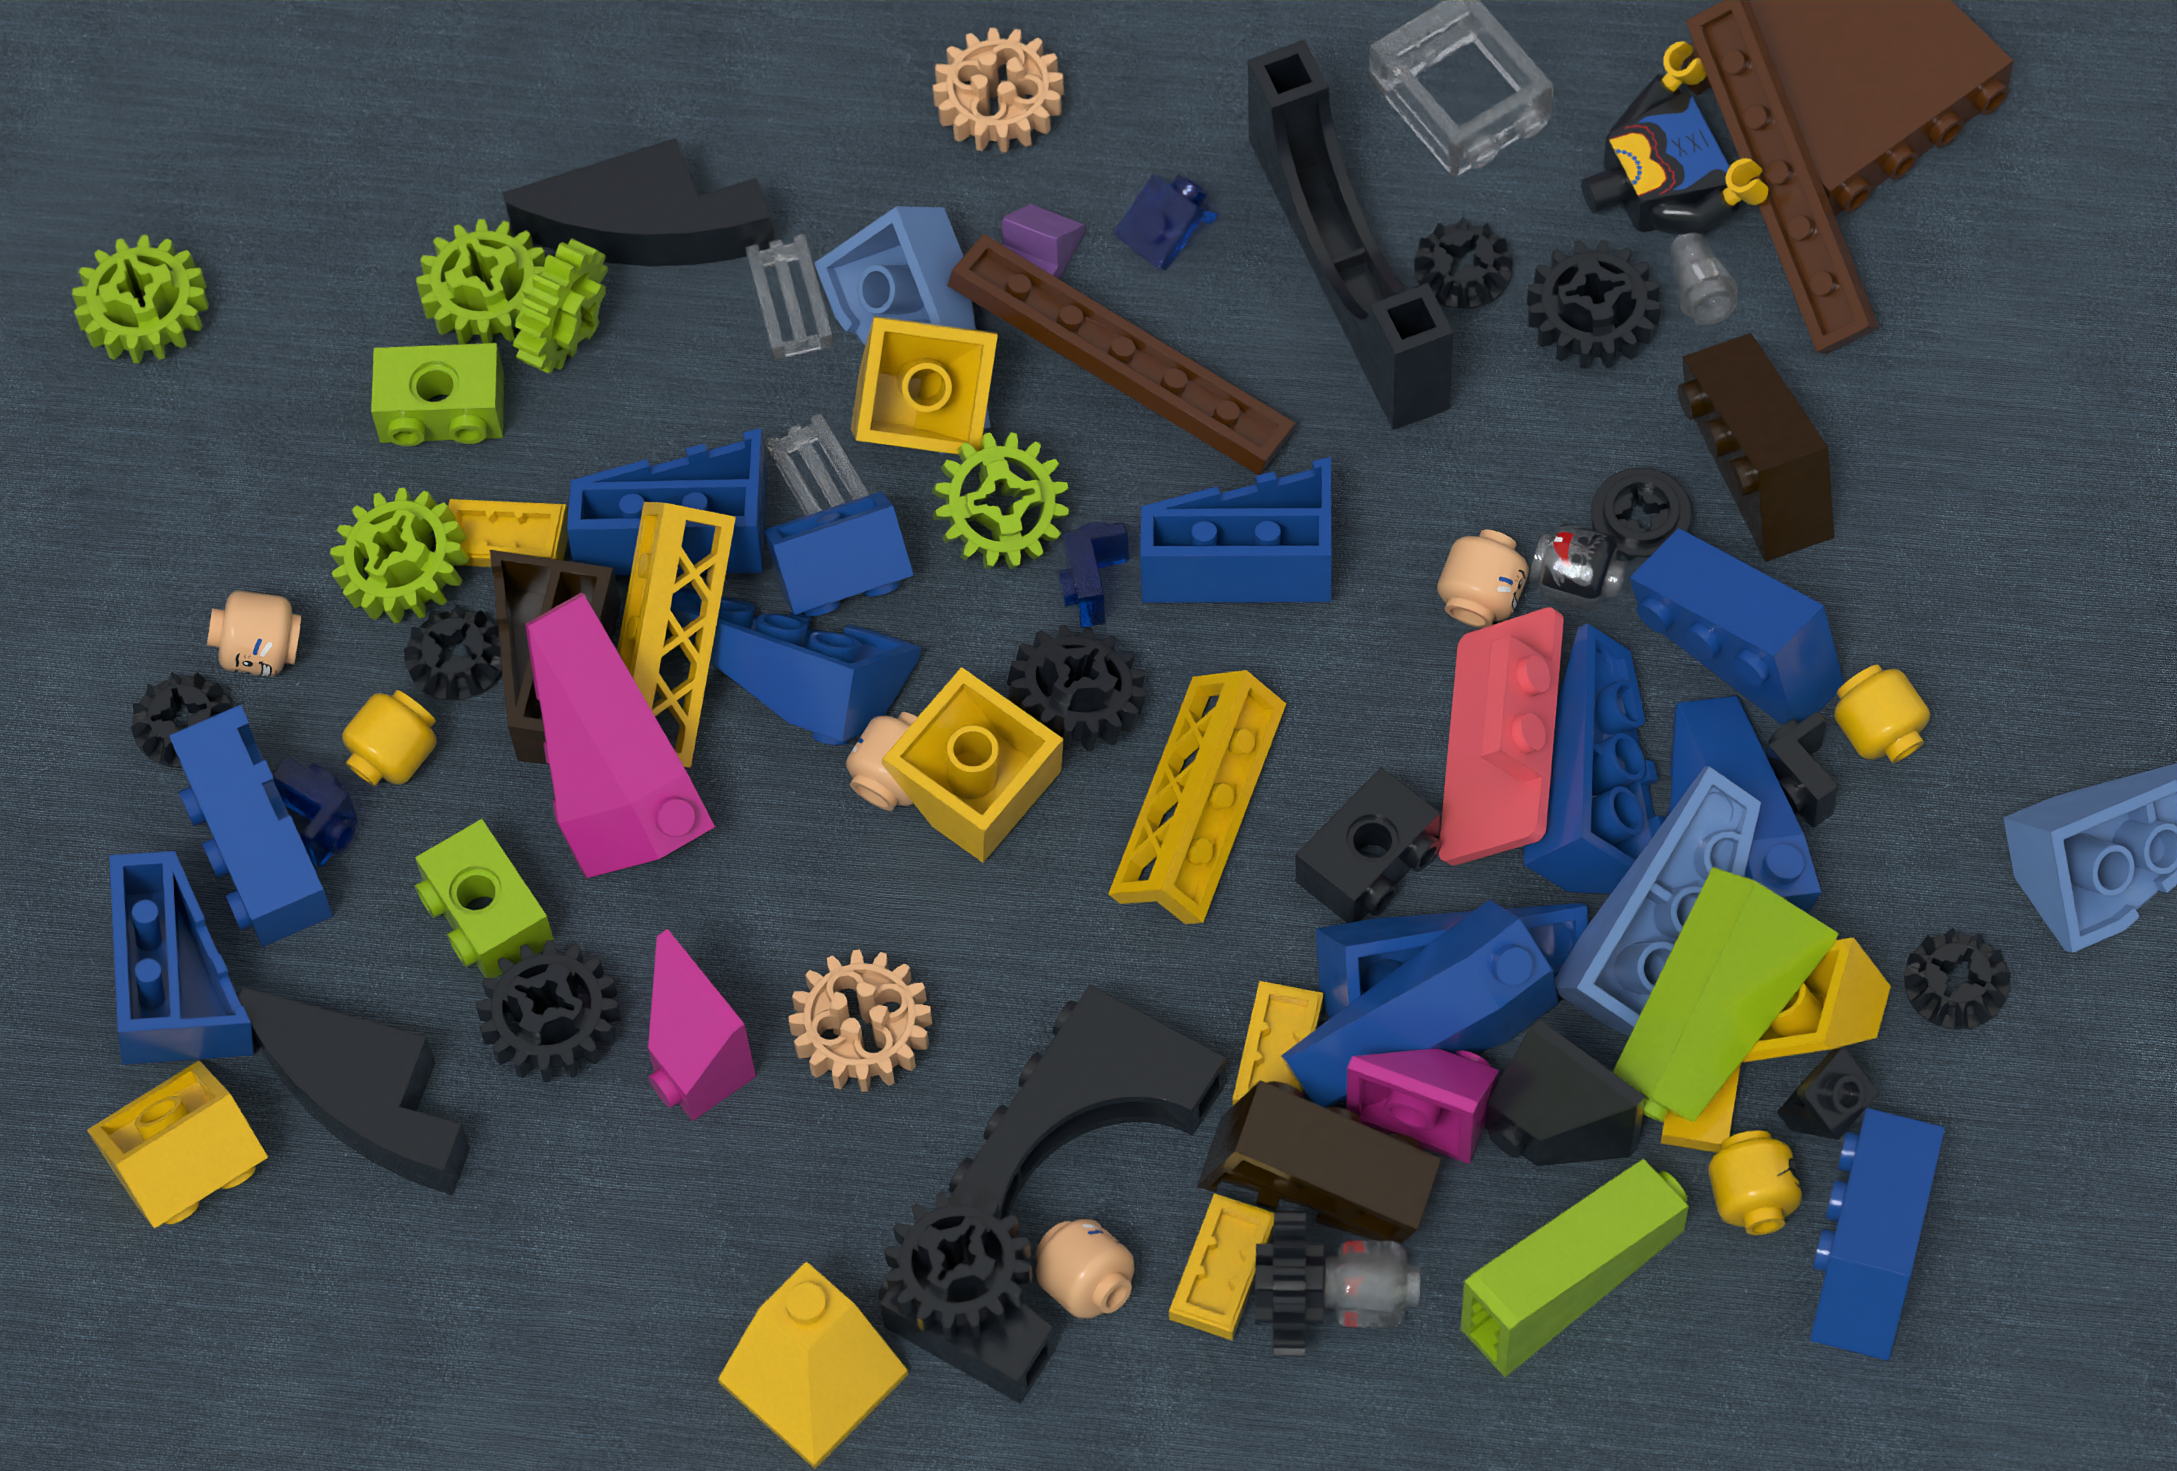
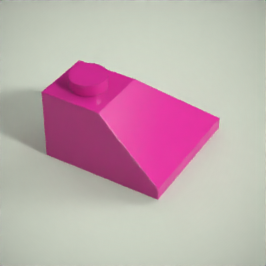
[648,929,756,1121]
[1347,1048,1500,1164]

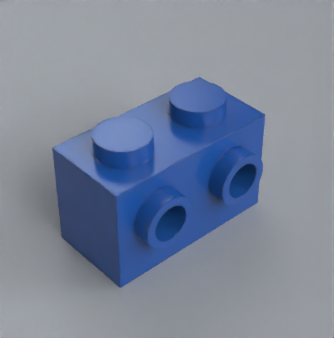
[763,491,914,616]

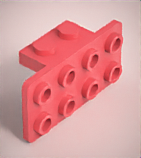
[1438,607,1564,866]

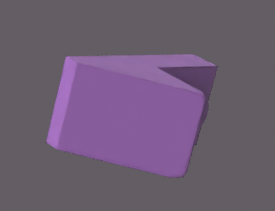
[1002,204,1085,279]

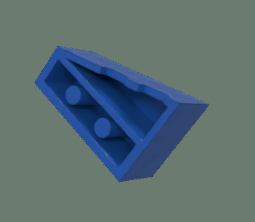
[567,428,768,575]
[1140,456,1331,603]
[1629,528,1844,725]
[169,705,333,947]
[109,851,254,1065]
[1810,1108,1945,1361]

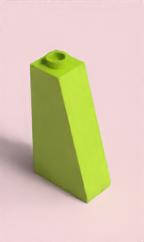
[1613,867,1839,1123]
[1461,1159,1689,1377]

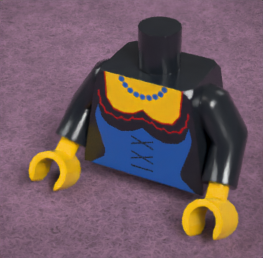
[1581,41,1768,237]

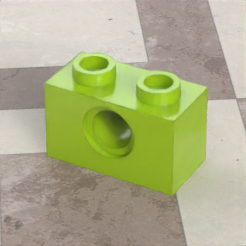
[371,343,505,446]
[414,819,555,978]

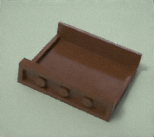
[1683,0,2014,216]

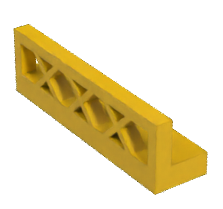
[617,502,736,768]
[1108,670,1286,924]

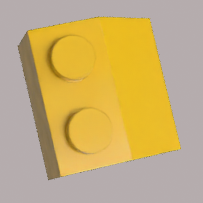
[882,667,1063,863]
[87,1060,268,1229]

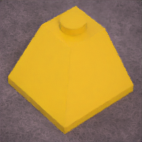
[851,316,998,455]
[1741,937,1891,1063]
[718,1261,908,1469]

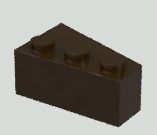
[1677,333,1834,562]
[490,550,621,765]
[1197,1080,1441,1247]

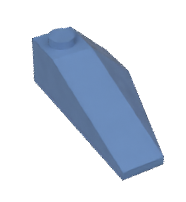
[814,206,991,456]
[2003,763,2177,953]
[1554,766,1761,1037]

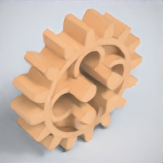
[933,27,1064,153]
[789,950,932,1092]

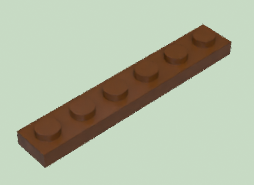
[1686,0,1879,354]
[947,234,1295,475]

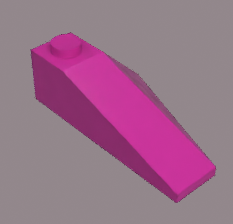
[525,593,715,878]

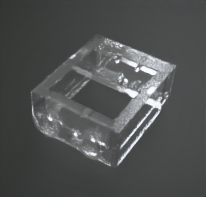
[1369,0,1554,178]

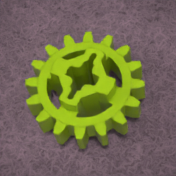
[416,219,545,344]
[72,235,209,363]
[513,239,608,374]
[932,432,1069,569]
[330,488,469,623]

